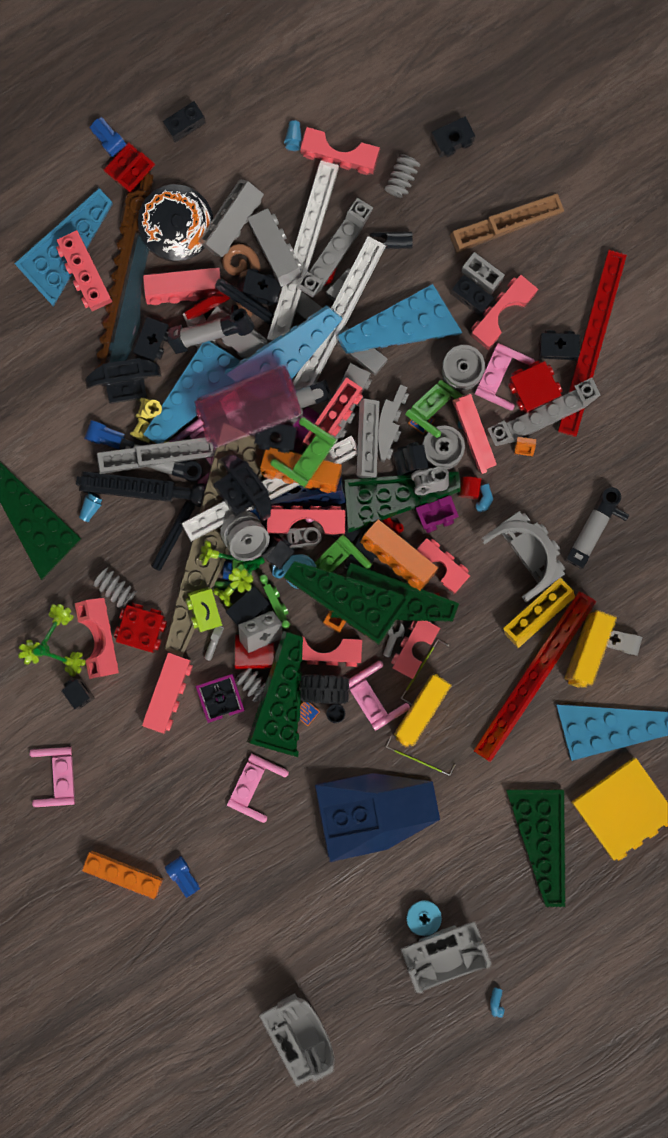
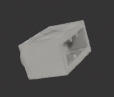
[461,252,505,295]
[238,611,282,653]

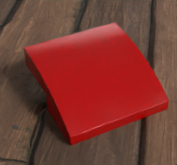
[104,143,155,192]
[185,291,230,319]
[235,635,274,669]

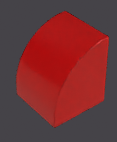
[458,477,482,499]

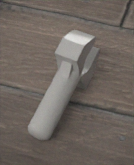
[383,623,405,657]
[204,626,224,661]

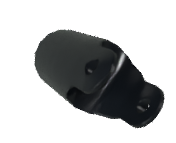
[370,231,413,249]

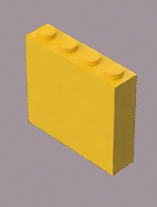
[564,611,616,688]
[394,675,451,747]
[571,758,668,861]

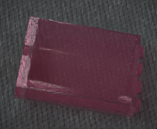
[194,364,302,449]

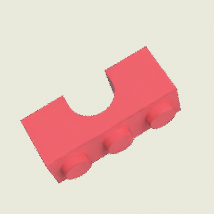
[417,538,470,594]
[391,621,440,679]

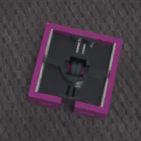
[196,674,245,723]

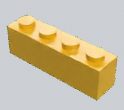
[503,577,575,648]

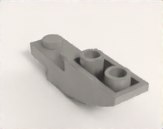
[378,385,409,463]

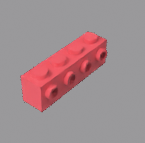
[56,230,112,312]
[143,268,221,305]
[303,377,363,447]
[142,653,193,734]

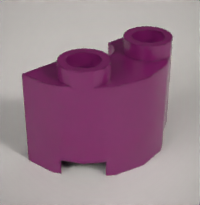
[416,496,459,533]

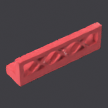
[452,393,497,474]

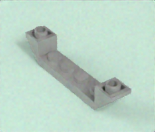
[296,198,373,298]
[488,378,600,446]

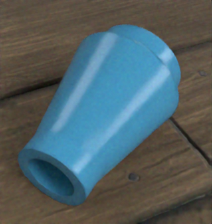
[284,121,302,151]
[79,492,103,522]

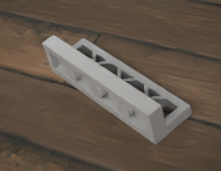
[357,399,379,479]

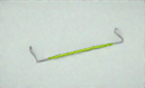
[401,639,449,705]
[386,736,456,776]

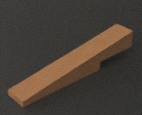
[450,194,564,253]

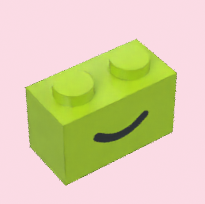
[185,587,222,632]

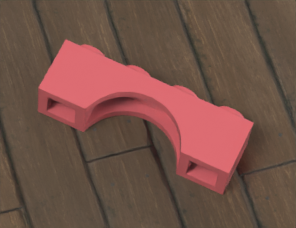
[300,127,380,175]
[471,275,538,350]
[267,506,345,535]
[75,598,119,679]
[302,637,362,667]

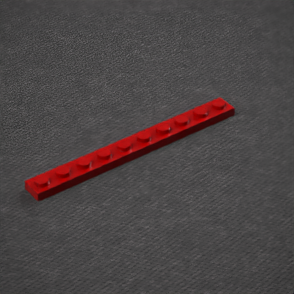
[558,250,627,437]
[474,591,596,762]

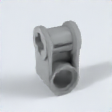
[411,466,449,495]
[286,527,322,549]
[607,631,642,656]

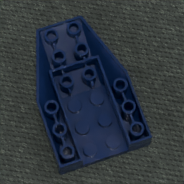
[315,773,440,862]

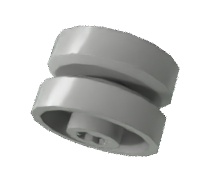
[442,345,485,391]
[423,425,465,470]
[220,511,270,561]

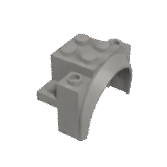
[480,511,565,602]
[401,921,491,993]
[260,993,335,1086]

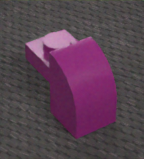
[293,406,320,454]

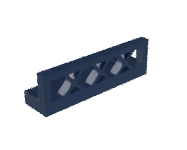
[271,476,346,510]

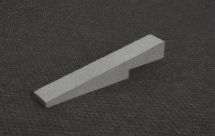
[296,292,388,376]
[97,437,215,474]

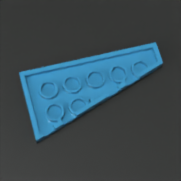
[15,188,113,307]
[336,284,462,354]
[225,306,343,401]
[143,341,240,444]
[556,705,668,761]

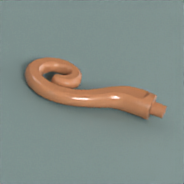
[222,244,260,317]

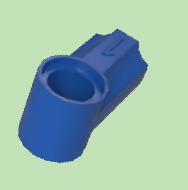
[90,117,126,157]
[84,420,125,450]
[165,856,200,898]

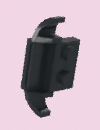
[85,358,162,404]
[213,455,271,522]

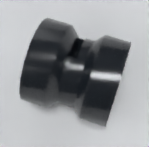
[326,704,346,723]

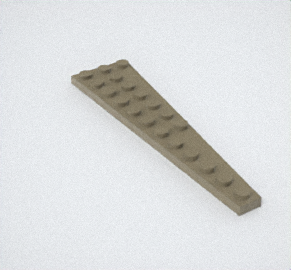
[164,423,275,657]

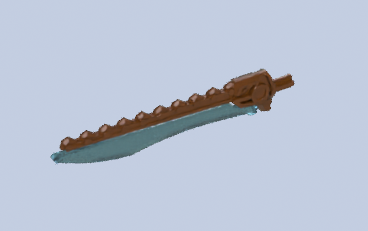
[94,173,154,370]

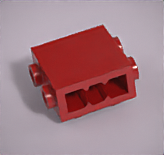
[508,361,563,414]
[114,603,167,653]

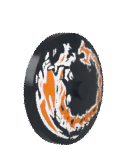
[138,184,214,262]

